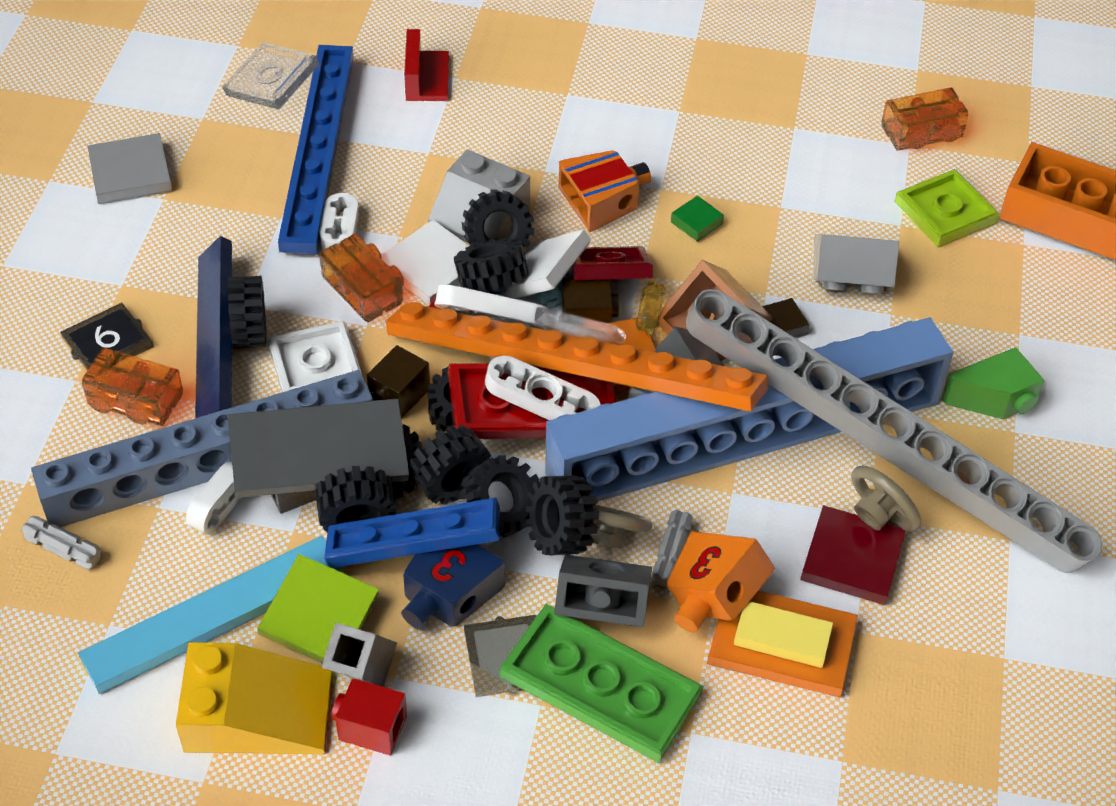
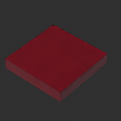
[571,246,653,280]
[800,505,906,605]

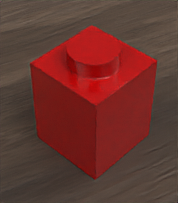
[331,678,407,756]

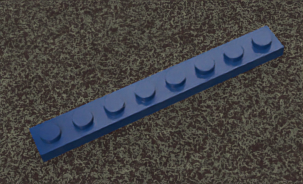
[278,45,354,254]

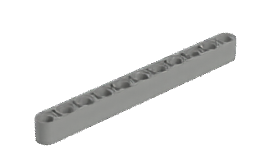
[686,289,1102,573]

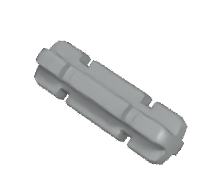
[651,510,693,588]
[21,516,102,570]

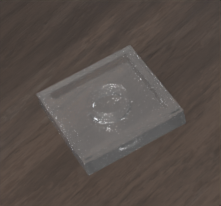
[222,42,319,110]
[534,307,626,345]

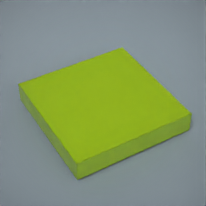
[894,169,1000,248]
[257,554,379,663]

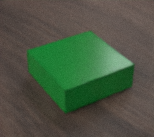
[671,195,724,241]

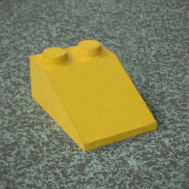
[176,642,332,754]

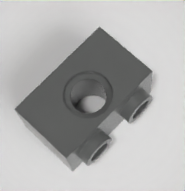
[554,554,652,627]

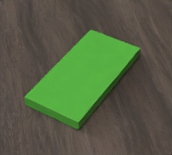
[499,604,704,763]

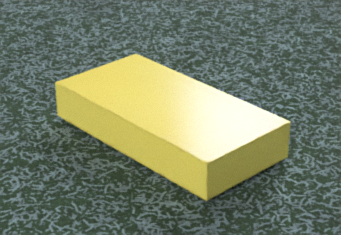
[734,601,833,668]

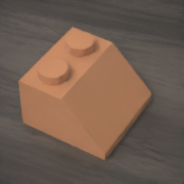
[654,260,773,361]

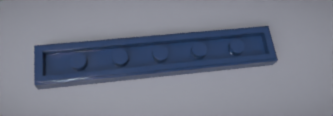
[195,236,232,418]

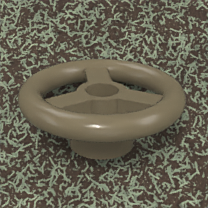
[851,465,921,532]
[590,505,652,548]

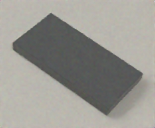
[227,399,409,498]

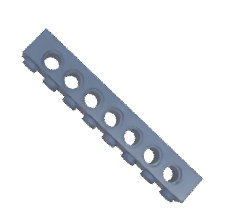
[31,370,373,527]

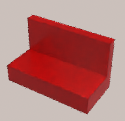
[404,29,449,101]

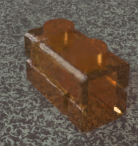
[881,87,969,151]
[319,234,404,323]
[82,348,183,426]

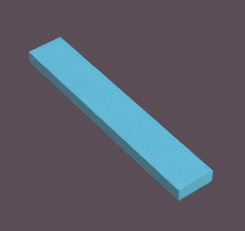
[78,535,343,694]

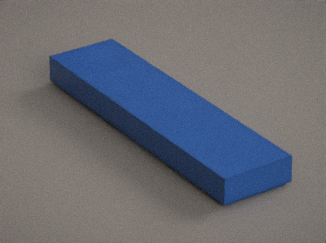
[324,498,500,568]

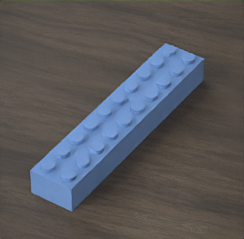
[545,317,953,502]

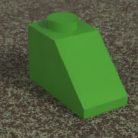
[942,347,1045,419]

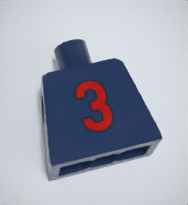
[401,544,505,629]

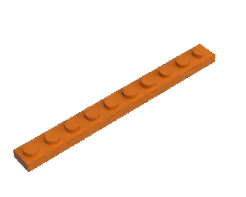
[385,302,768,412]

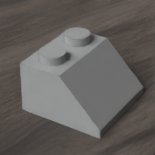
[428,149,530,242]
[814,234,899,294]

